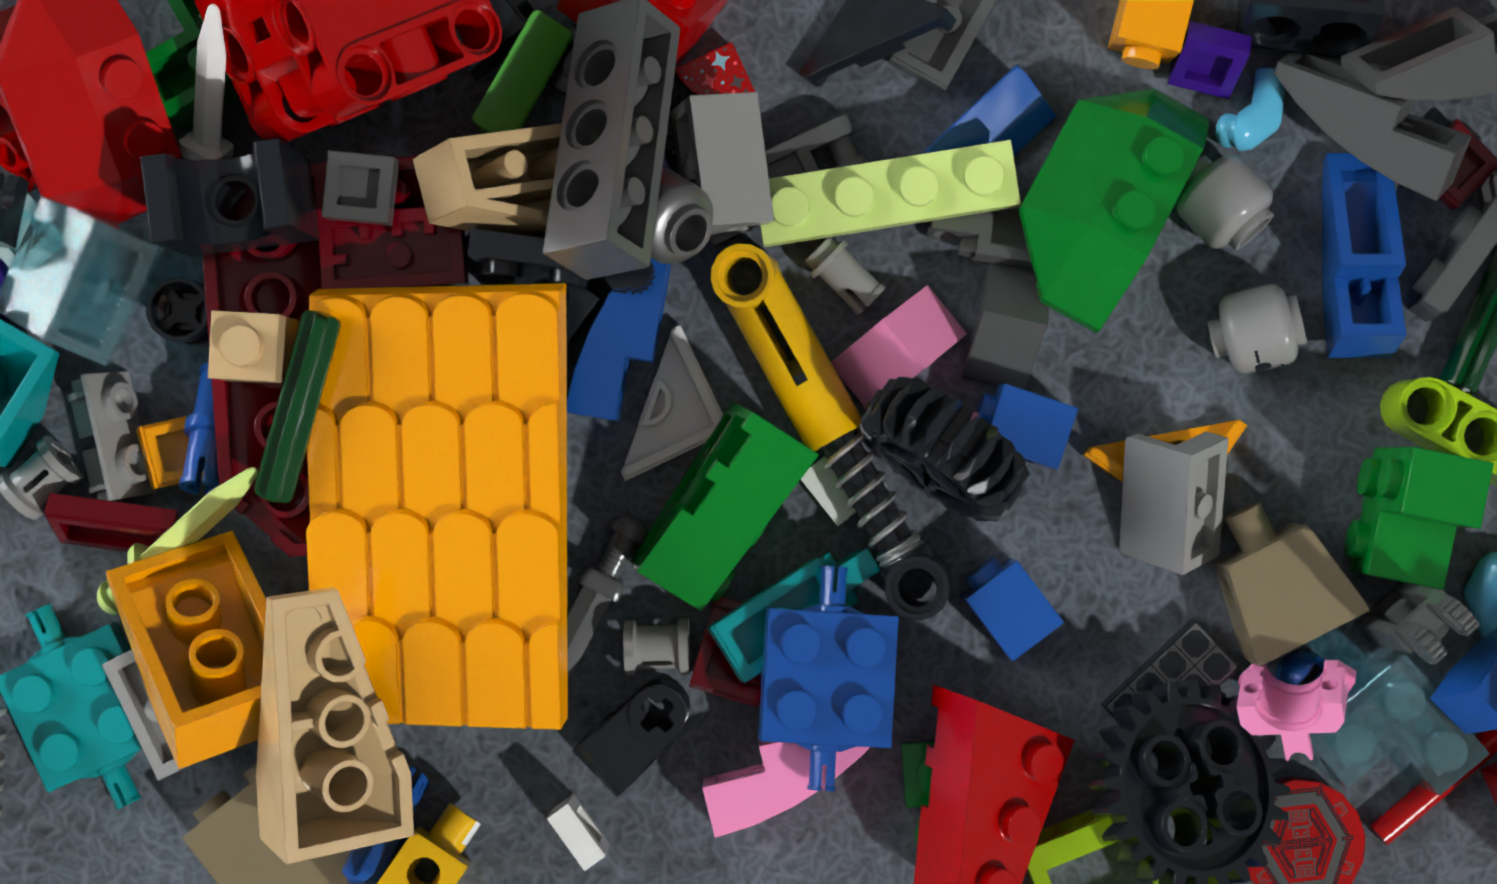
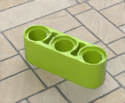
[1380,377,1497,486]

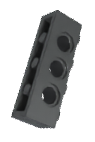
[543,0,680,280]

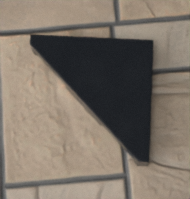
[799,0,957,87]

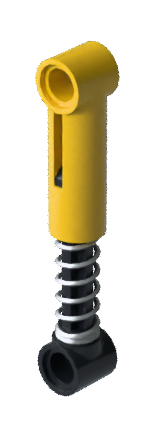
[710,243,952,621]

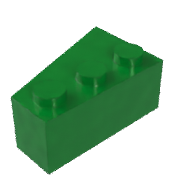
[629,401,819,611]

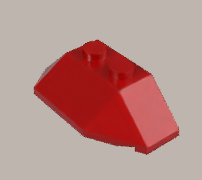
[0,0,182,224]

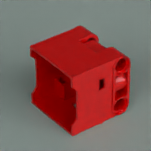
[194,0,502,142]

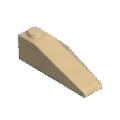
[256,587,414,865]

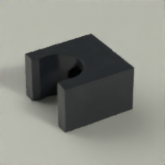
[140,139,320,257]

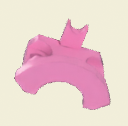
[1236,660,1356,761]

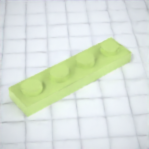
[760,140,1021,248]

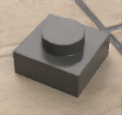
[322,150,399,226]

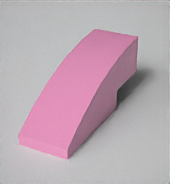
[702,740,870,838]

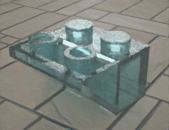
[0,196,166,366]

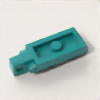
[706,548,880,683]

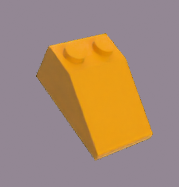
[106,530,266,769]

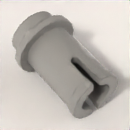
[804,237,886,316]

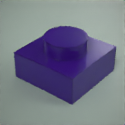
[1167,21,1252,99]

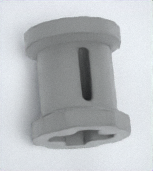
[0,436,85,520]
[623,618,691,676]

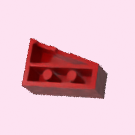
[913,685,1075,884]

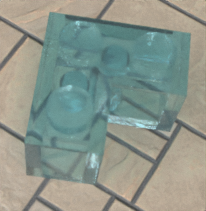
[1310,647,1490,796]

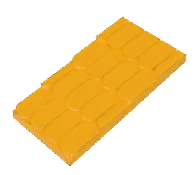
[306,283,568,730]

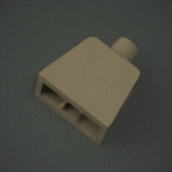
[1214,502,1370,666]

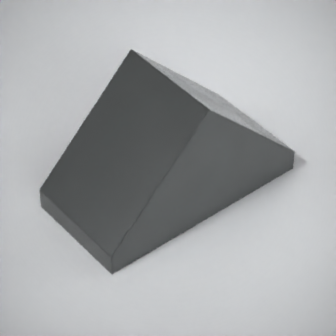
[962,263,1049,390]

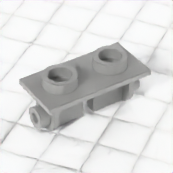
[67,371,157,502]

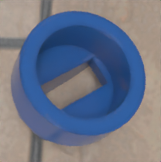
[1276,650,1325,685]

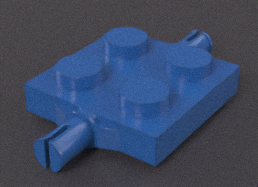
[758,566,899,791]

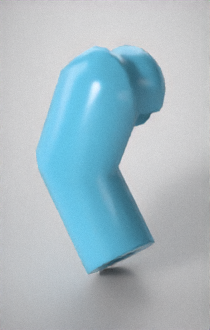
[1215,68,1286,151]
[1463,552,1497,639]

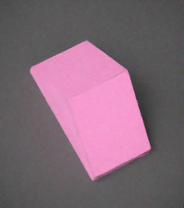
[831,285,967,410]

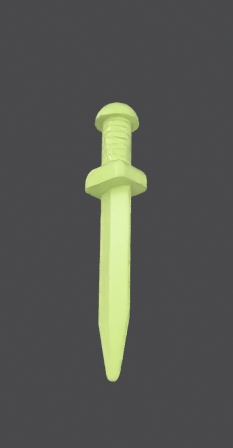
[97,467,258,615]

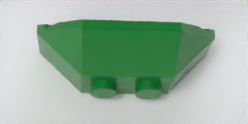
[1018,89,1210,334]

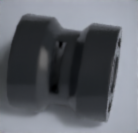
[146,277,209,345]

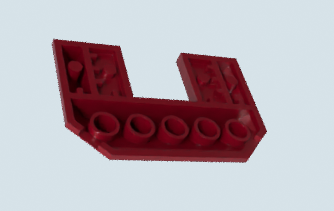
[202,156,469,557]

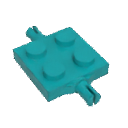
[0,603,142,810]

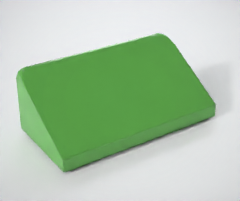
[472,10,573,134]

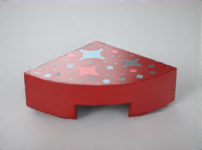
[675,42,759,99]

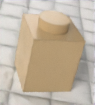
[208,311,298,384]

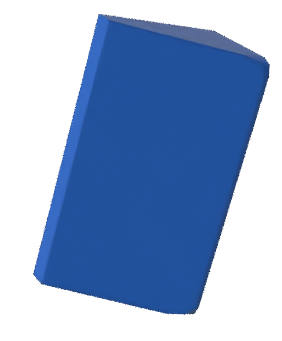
[923,64,1057,156]

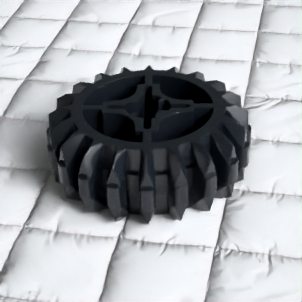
[859,377,1029,522]

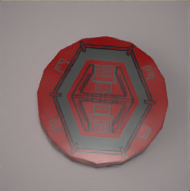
[1248,777,1366,884]

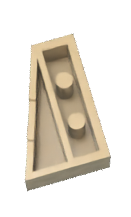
[413,123,562,238]

